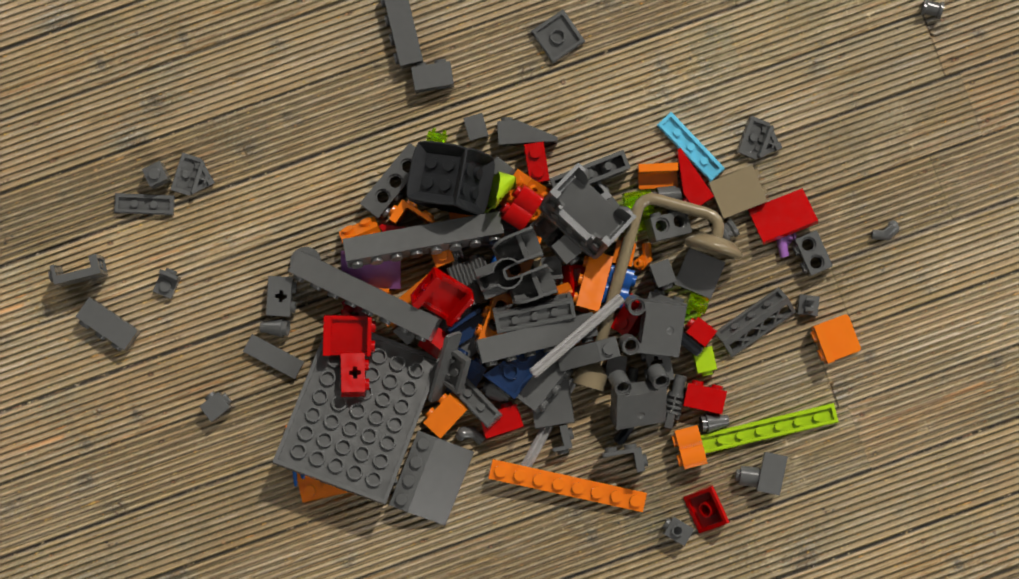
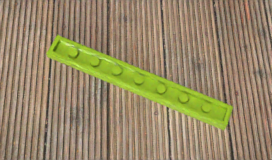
[700,403,839,454]

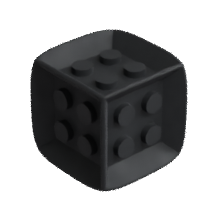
[407,141,495,215]

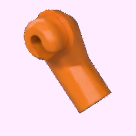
[633,243,653,270]

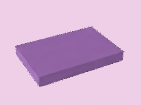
[341,251,401,289]

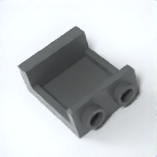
[48,254,108,287]

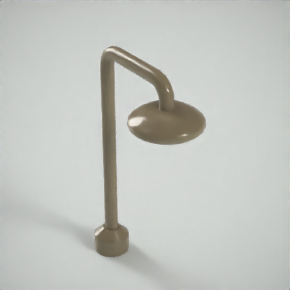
[573,193,743,391]

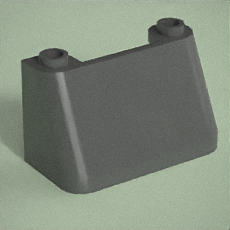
[539,162,637,259]

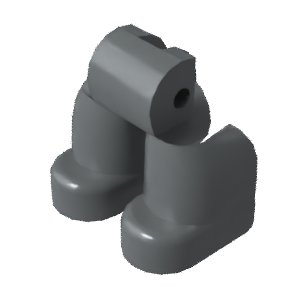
[473,226,558,305]

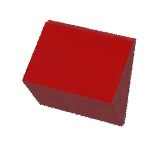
[683,485,729,533]

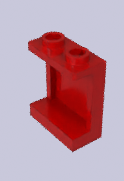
[410,267,474,327]
[323,315,376,357]

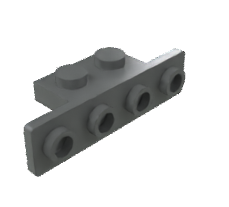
[428,331,471,403]

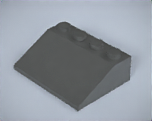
[389,430,474,525]

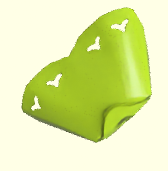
[484,171,516,214]

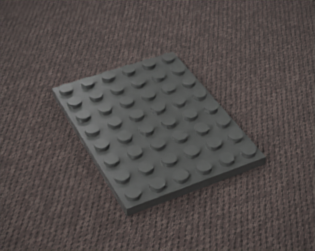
[272,332,439,505]

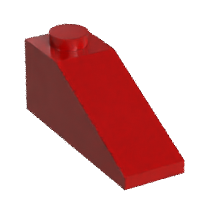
[676,148,714,206]

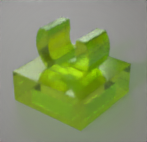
[426,128,448,143]
[686,292,709,317]

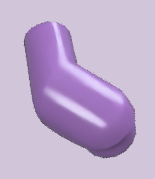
[777,233,796,258]

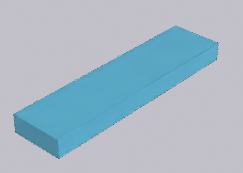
[657,112,725,182]

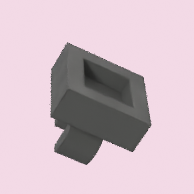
[797,294,820,316]

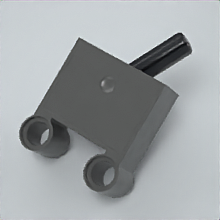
[618,294,703,357]
[609,364,670,445]

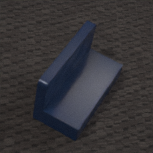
[446,308,490,346]

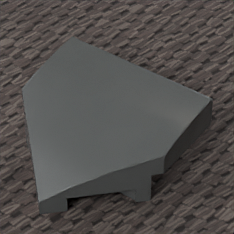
[736,116,782,159]
[170,152,215,196]

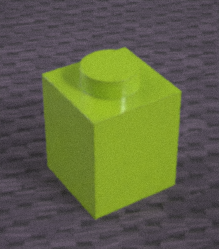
[692,346,717,376]

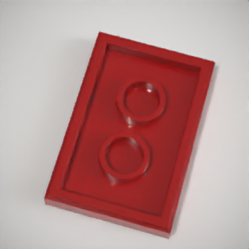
[748,188,818,245]

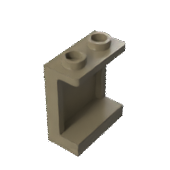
[707,165,769,220]

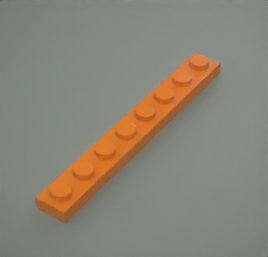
[488,459,647,512]

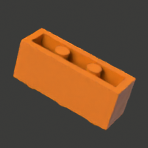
[573,253,614,315]

